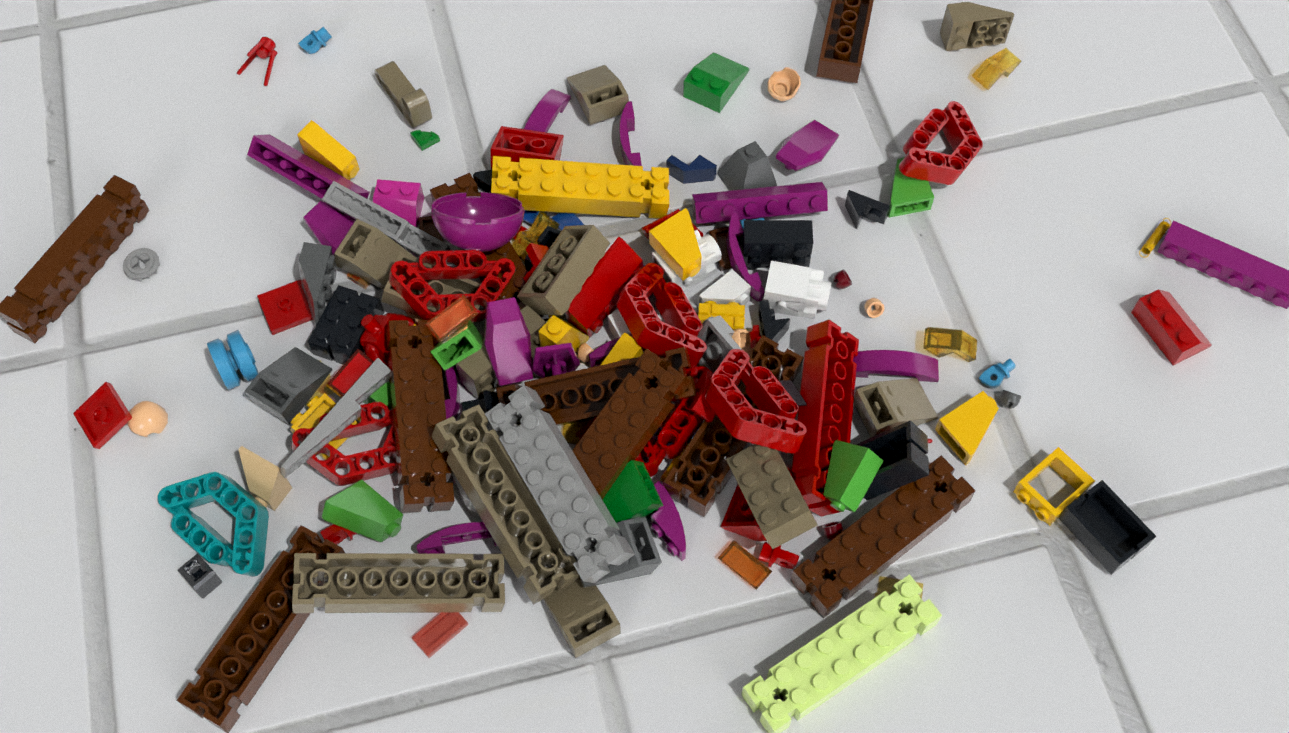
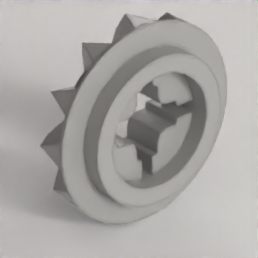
[123,248,160,281]

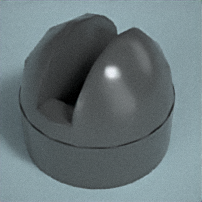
[1001,390,1021,409]

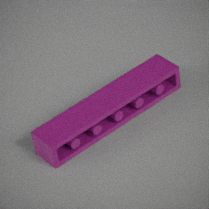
[247,134,370,199]
[692,182,828,224]
[1157,220,1289,309]

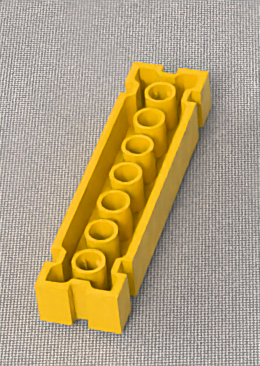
[491,156,670,219]

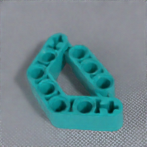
[158,472,269,577]

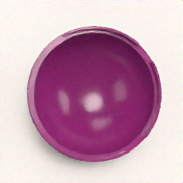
[431,192,524,252]

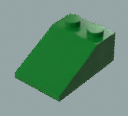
[683,52,750,113]

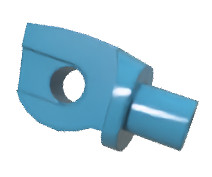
[298,27,332,54]
[979,358,1016,388]

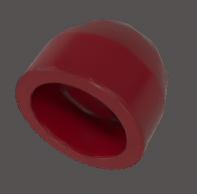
[833,269,852,289]
[822,521,843,541]

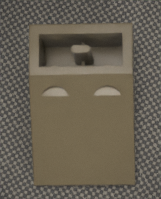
[940,2,1014,51]
[567,65,629,125]
[334,219,415,289]
[853,378,938,437]
[543,576,621,658]

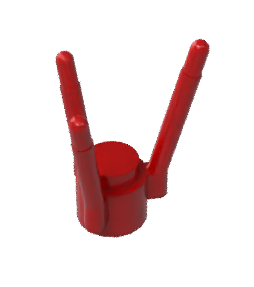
[237,37,277,86]

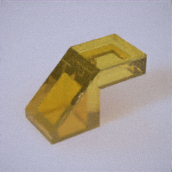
[972,48,1022,90]
[512,212,560,262]
[923,327,977,362]

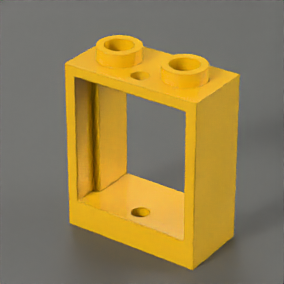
[1013,447,1095,526]

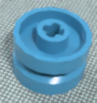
[207,330,259,390]

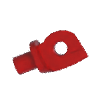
[320,524,357,544]
[758,542,800,569]

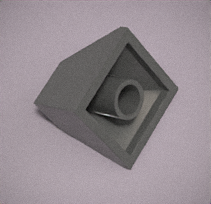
[717,141,777,191]

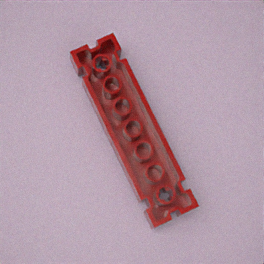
[792,320,859,517]

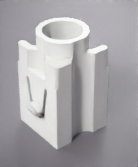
[652,230,722,291]
[764,261,831,319]

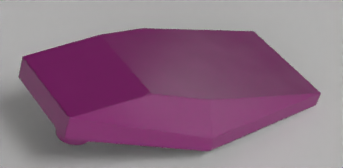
[776,120,839,171]
[303,201,356,255]
[484,297,533,386]
[532,343,580,378]

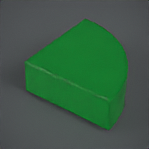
[410,130,440,151]

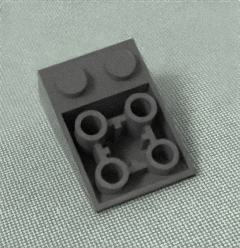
[299,242,336,326]
[244,347,332,425]
[574,517,662,588]

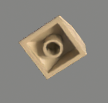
[238,446,292,511]

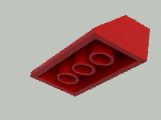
[565,237,644,338]

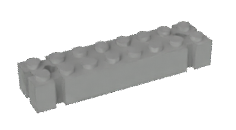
[485,385,635,583]

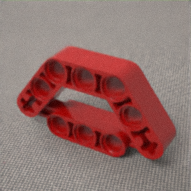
[899,101,983,185]
[389,250,515,322]
[616,263,707,368]
[705,349,807,454]
[635,366,708,477]
[292,402,397,486]

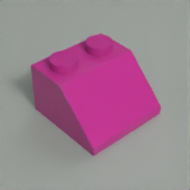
[373,179,424,228]

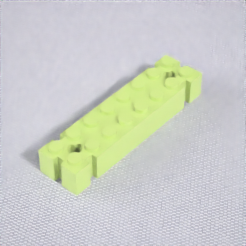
[742,574,942,733]

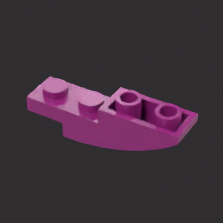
[650,481,686,561]

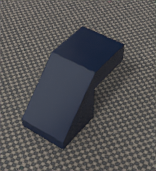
[666,154,717,184]

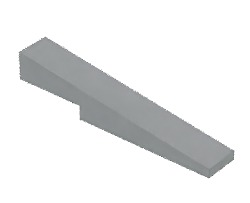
[322,181,452,256]
[281,358,391,478]

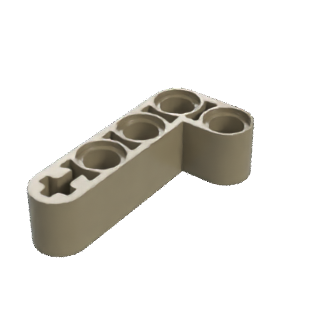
[374,61,432,128]

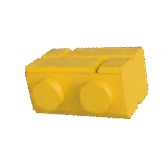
[698,301,745,330]

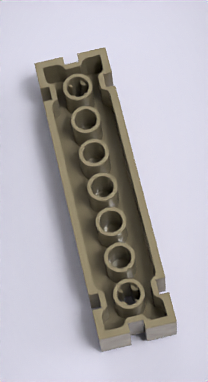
[432,405,580,605]
[292,553,505,613]

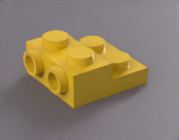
[290,393,359,460]

